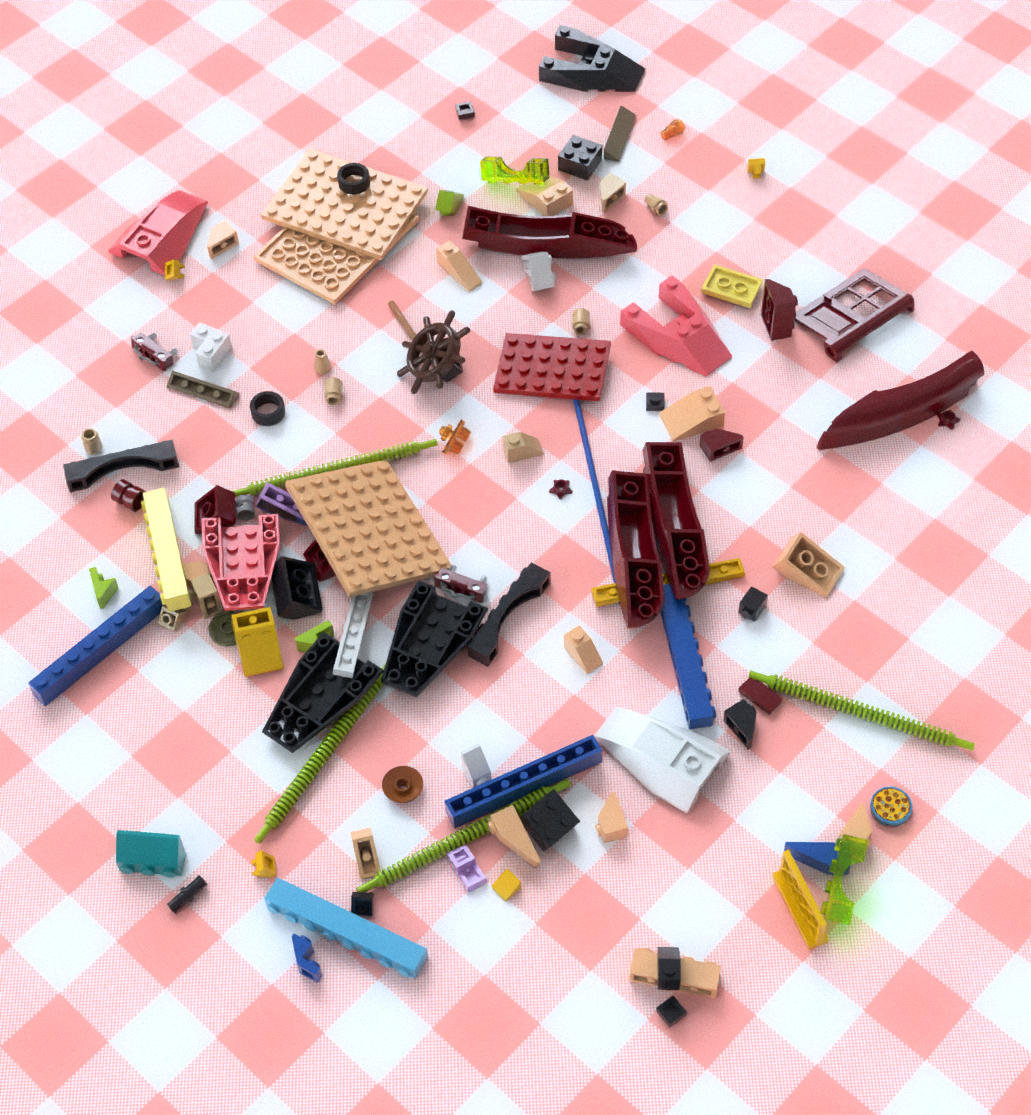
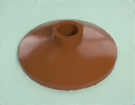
[382,766,423,803]

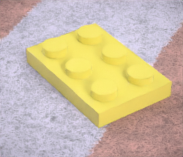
[701,264,763,308]

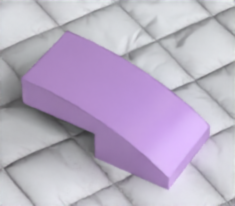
[447,844,487,892]

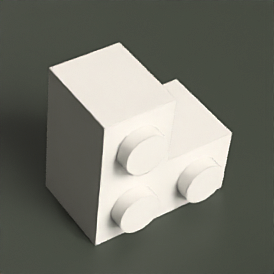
[522,251,556,291]
[190,322,232,372]

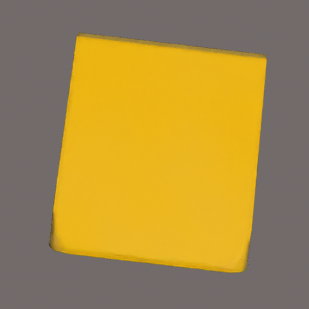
[491,868,521,902]

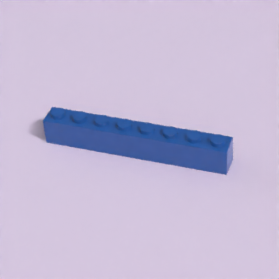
[660,584,716,729]
[28,585,165,707]
[444,734,603,829]

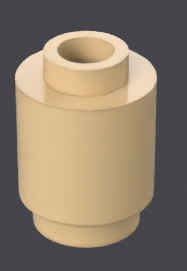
[572,308,590,335]
[324,377,343,405]
[81,428,103,455]

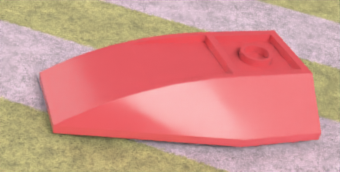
[108,190,208,276]
[201,514,280,611]

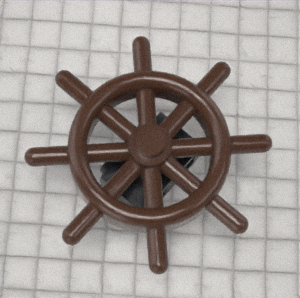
[397,310,470,394]

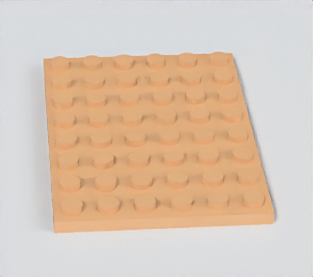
[261,148,428,260]
[254,214,419,305]
[285,460,453,597]

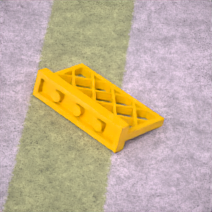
[772,850,829,950]

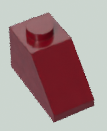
[699,428,744,462]

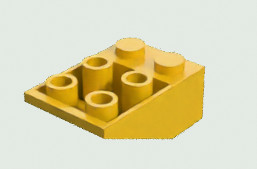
[231,607,284,677]

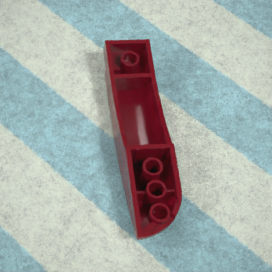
[462,206,637,258]
[817,350,985,450]
[642,442,710,600]
[607,470,664,628]

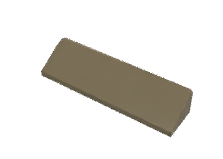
[603,105,636,161]
[166,370,239,409]

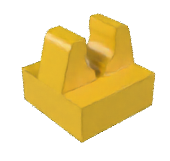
[747,158,766,179]
[165,259,185,281]
[251,850,277,878]

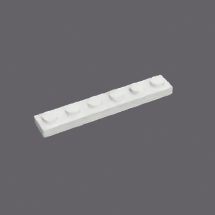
[333,592,373,678]

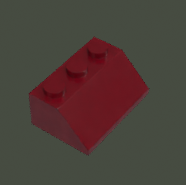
[761,279,798,341]

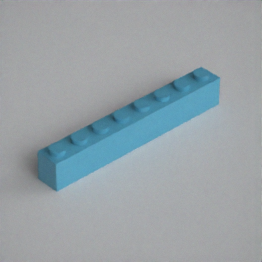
[264,877,428,979]

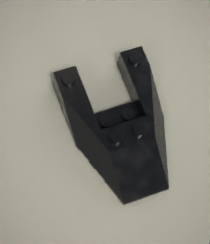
[539,25,645,92]

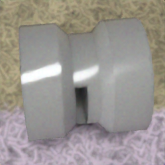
[235,495,255,521]

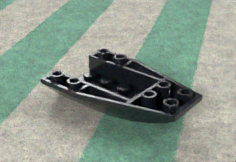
[381,580,488,698]
[262,632,384,753]

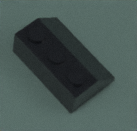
[272,556,323,620]

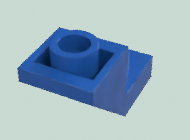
[291,933,322,983]

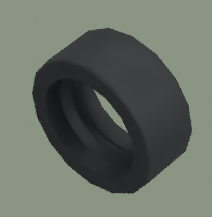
[337,163,370,195]
[249,391,285,426]

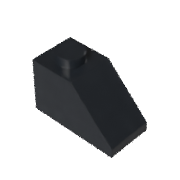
[723,699,756,750]
[657,947,681,990]

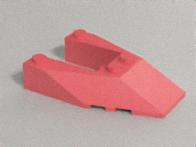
[620,275,732,376]

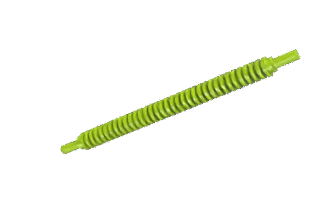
[232,439,438,498]
[254,663,386,844]
[748,670,975,751]
[356,779,571,893]

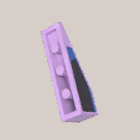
[255,482,308,527]

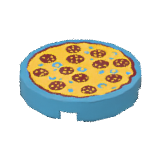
[870,786,912,827]

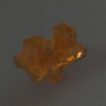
[439,419,471,455]

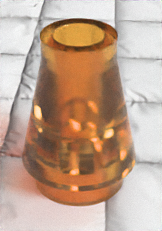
[660,118,686,140]

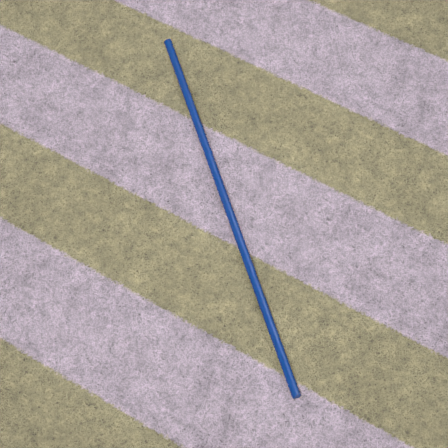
[573,399,620,605]

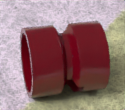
[111,479,146,512]

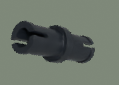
[167,875,208,914]

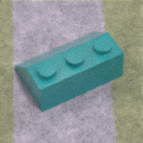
[116,830,186,878]

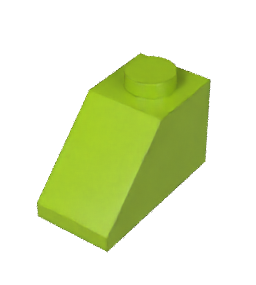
[435,190,464,216]

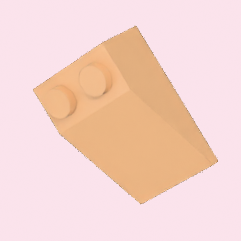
[516,173,573,216]
[659,386,725,442]
[772,532,845,597]

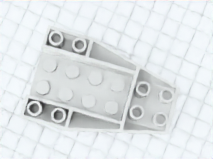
[594,706,731,814]

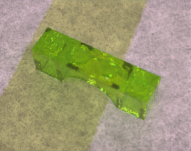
[480,156,550,185]
[820,834,868,926]

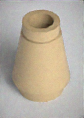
[644,194,668,216]
[314,349,331,375]

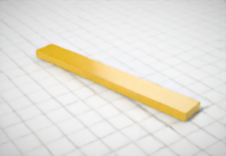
[591,558,745,607]

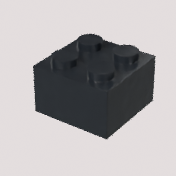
[558,135,603,181]
[519,789,581,851]

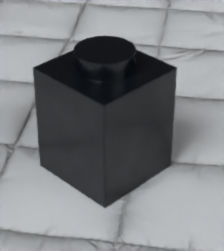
[738,586,768,622]

